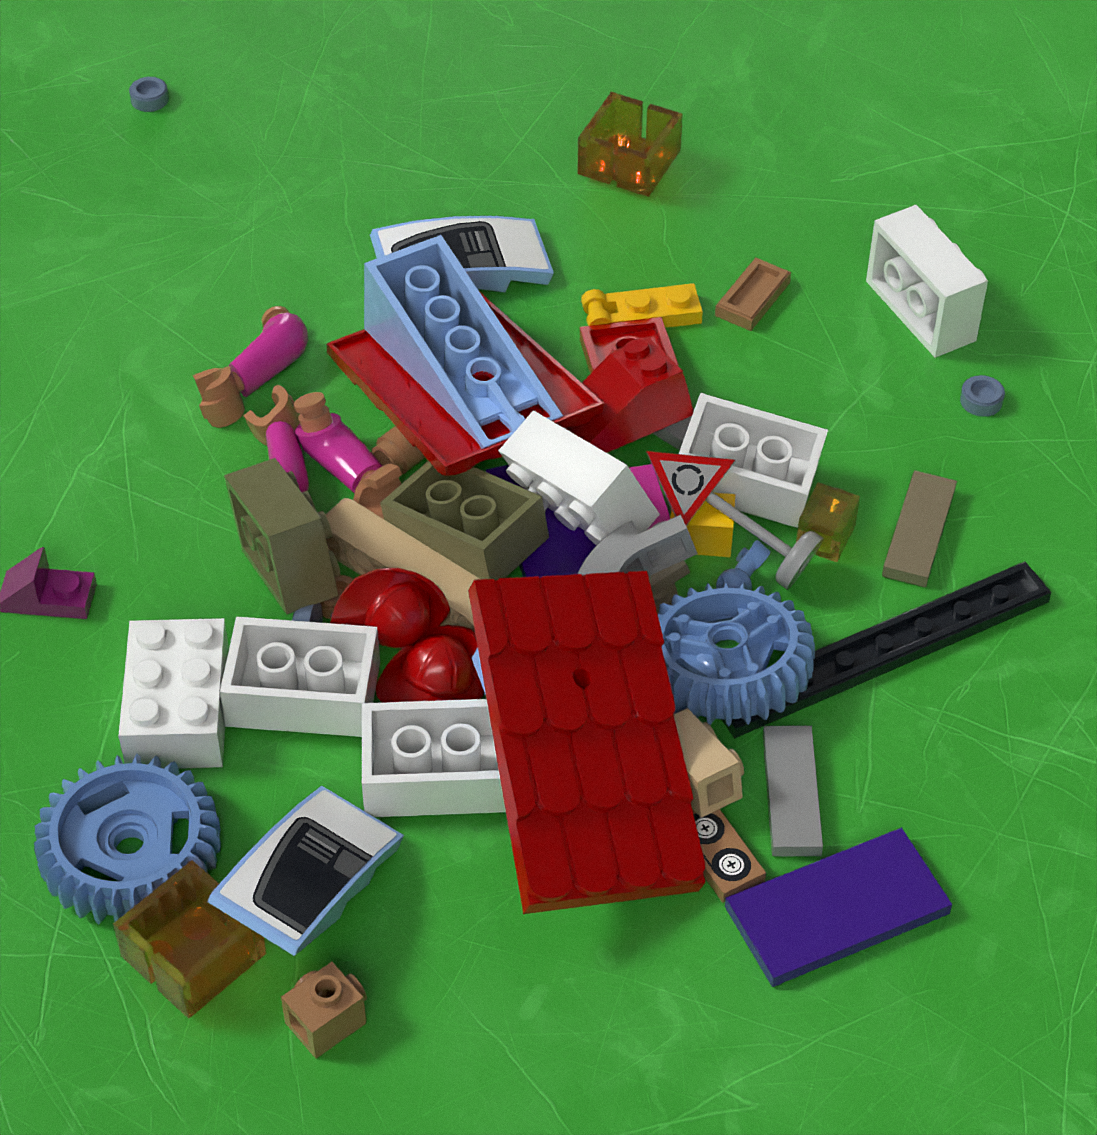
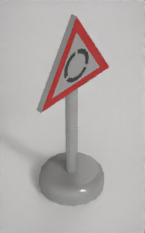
[647,451,824,590]

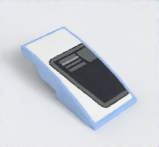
[370,216,554,292]
[207,786,404,956]

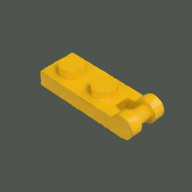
[581,283,703,328]

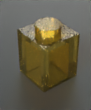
[796,482,860,563]

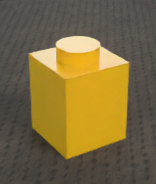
[670,493,736,557]

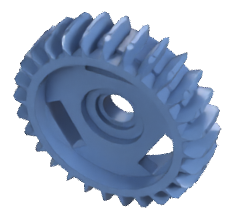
[658,582,815,726]
[34,754,221,927]

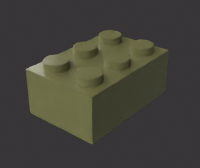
[224,458,340,615]
[380,461,549,580]

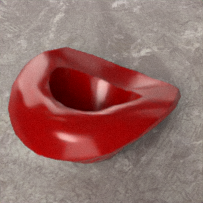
[330,568,450,648]
[376,624,485,703]

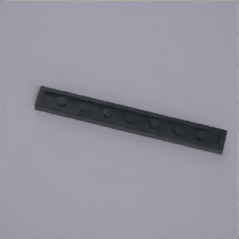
[721,561,1051,739]

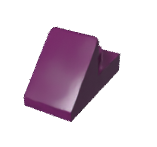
[0,547,97,619]

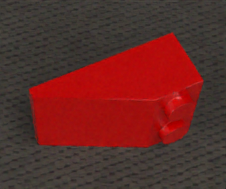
[565,336,694,453]

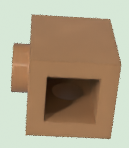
[281,962,367,1059]

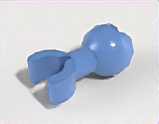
[716,539,771,590]

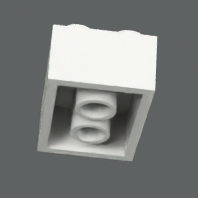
[866,205,988,358]
[679,393,828,528]
[498,410,660,545]
[220,617,380,737]
[118,618,229,769]
[362,699,506,817]

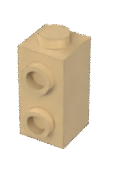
[674,708,744,818]

